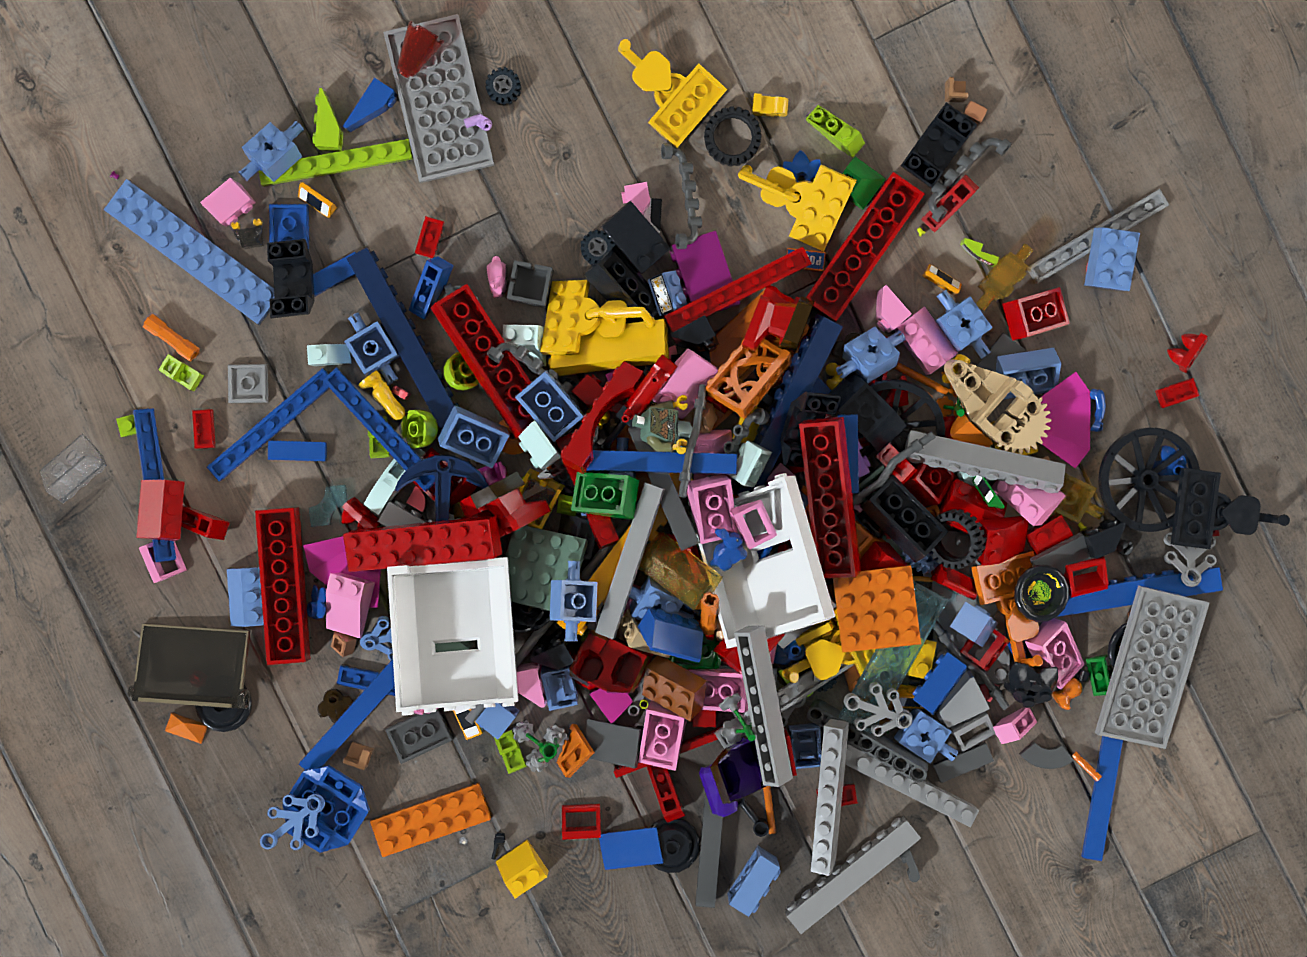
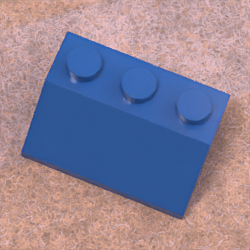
[638,608,703,663]
[913,652,968,715]

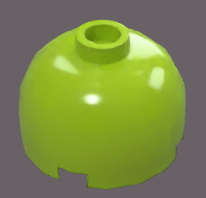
[444,352,479,391]
[401,410,438,448]

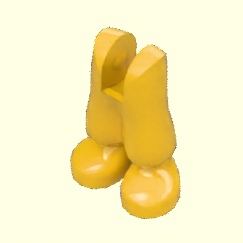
[358,370,405,421]

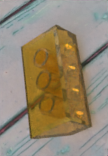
[639,532,723,610]

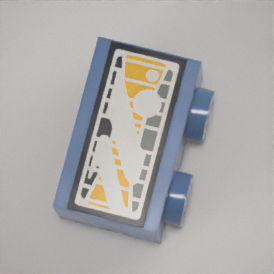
[648,270,687,316]

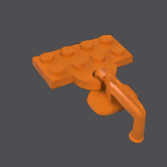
[971,551,1043,667]

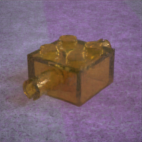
[976,244,1034,312]
[1053,473,1105,523]

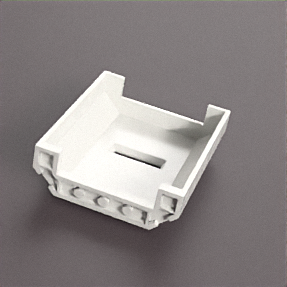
[690,473,835,649]
[387,557,519,715]

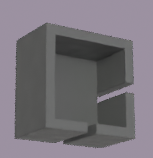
[507,260,554,308]

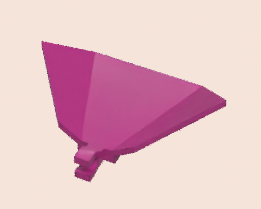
[1040,372,1090,469]
[303,536,381,608]

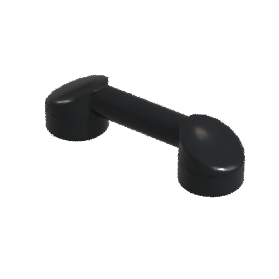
[737,797,769,837]

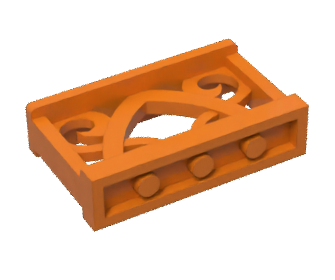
[706,339,792,419]

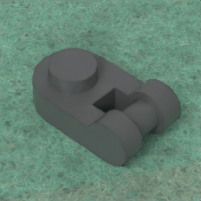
[900,848,920,882]

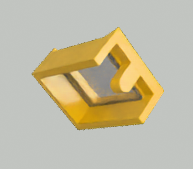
[519,468,565,529]

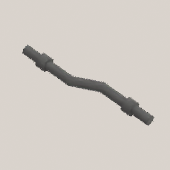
[678,384,707,497]
[852,431,936,505]
[930,619,1010,710]

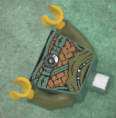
[632,395,688,454]

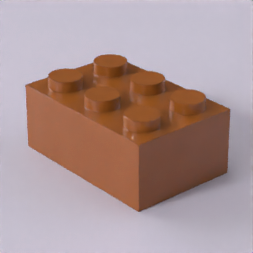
[642,655,707,722]

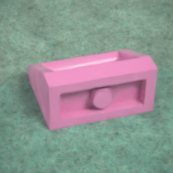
[729,500,777,549]
[139,541,187,583]

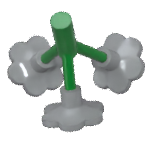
[719,693,756,744]

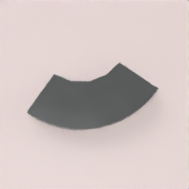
[1019,742,1074,769]

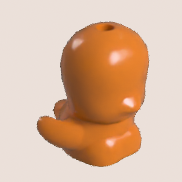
[1052,678,1083,710]

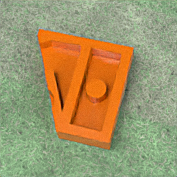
[556,724,595,778]

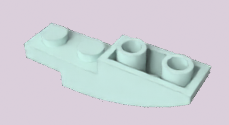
[364,448,426,516]

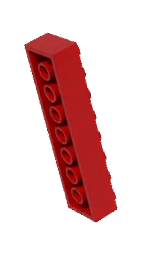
[805,172,925,322]
[431,284,534,438]
[799,417,861,578]
[255,507,311,665]
[343,515,502,572]

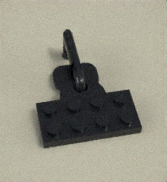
[1170,468,1290,550]

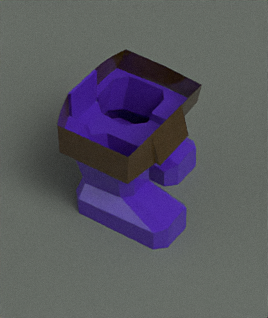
[699,736,767,817]

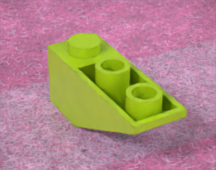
[312,88,343,151]
[806,105,865,158]

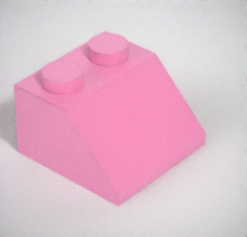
[200,178,256,227]
[876,285,912,333]

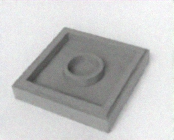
[228,364,268,403]

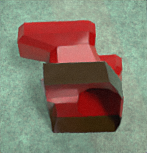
[742,285,815,353]
[452,472,551,537]
[569,629,655,693]

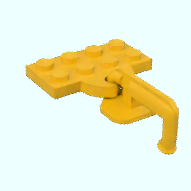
[618,39,727,148]
[738,165,856,252]
[540,280,655,355]
[781,607,897,683]

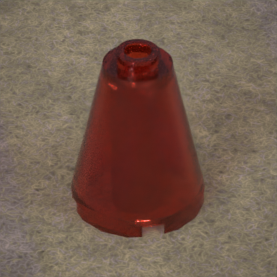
[397,20,444,79]

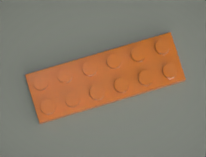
[370,782,491,858]

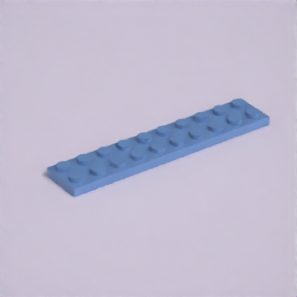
[104,179,274,325]

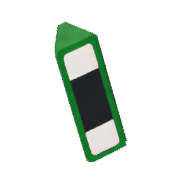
[972,475,1005,509]
[1086,654,1112,696]

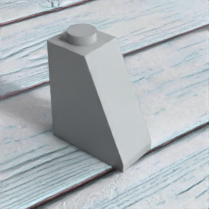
[936,670,990,728]

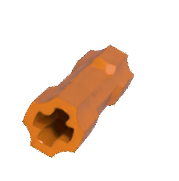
[143,314,200,362]
[699,592,719,636]

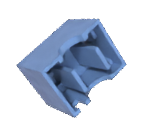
[950,602,998,647]
[541,665,578,711]
[475,703,520,740]
[788,723,822,769]

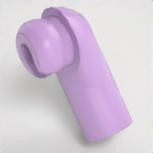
[463,114,492,131]

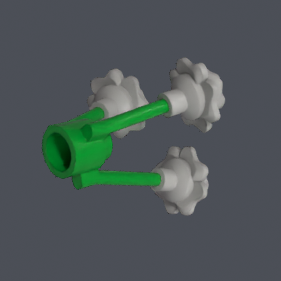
[513,720,567,772]

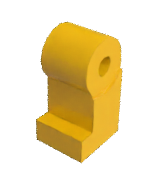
[752,93,789,117]

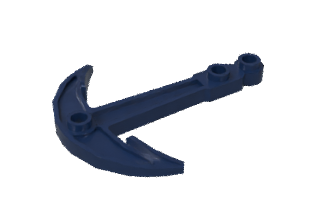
[394,455,489,564]

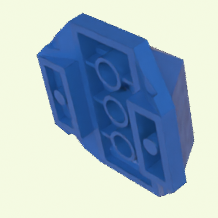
[283,765,370,853]

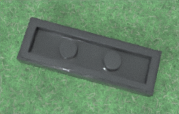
[933,743,994,783]

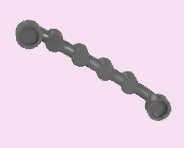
[928,138,1012,222]
[661,143,702,249]
[487,343,580,407]
[707,408,769,477]

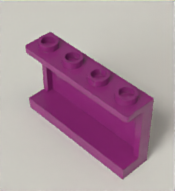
[669,230,740,312]

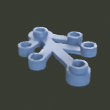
[360,616,393,660]
[260,794,325,850]

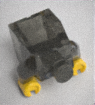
[231,219,264,249]

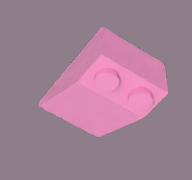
[652,348,718,419]
[687,474,738,544]
[326,573,375,638]
[1025,618,1085,689]
[689,668,748,713]
[638,701,687,771]

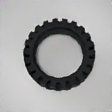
[704,106,761,166]
[930,509,986,569]

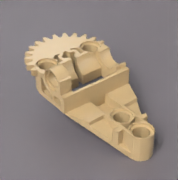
[944,359,1051,454]

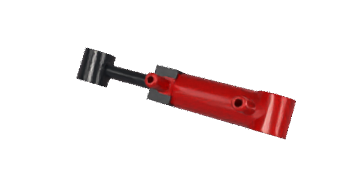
[593,354,678,451]

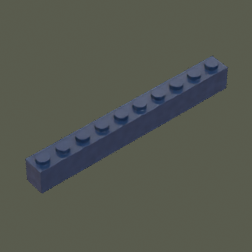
[346,248,461,429]
[731,314,843,494]

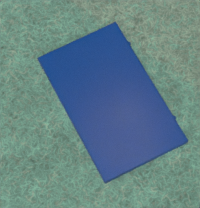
[599,827,663,870]

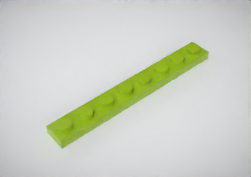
[259,139,413,187]

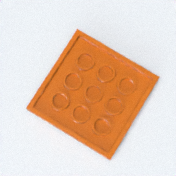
[833,565,921,653]

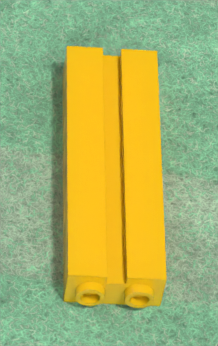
[548,319,669,376]

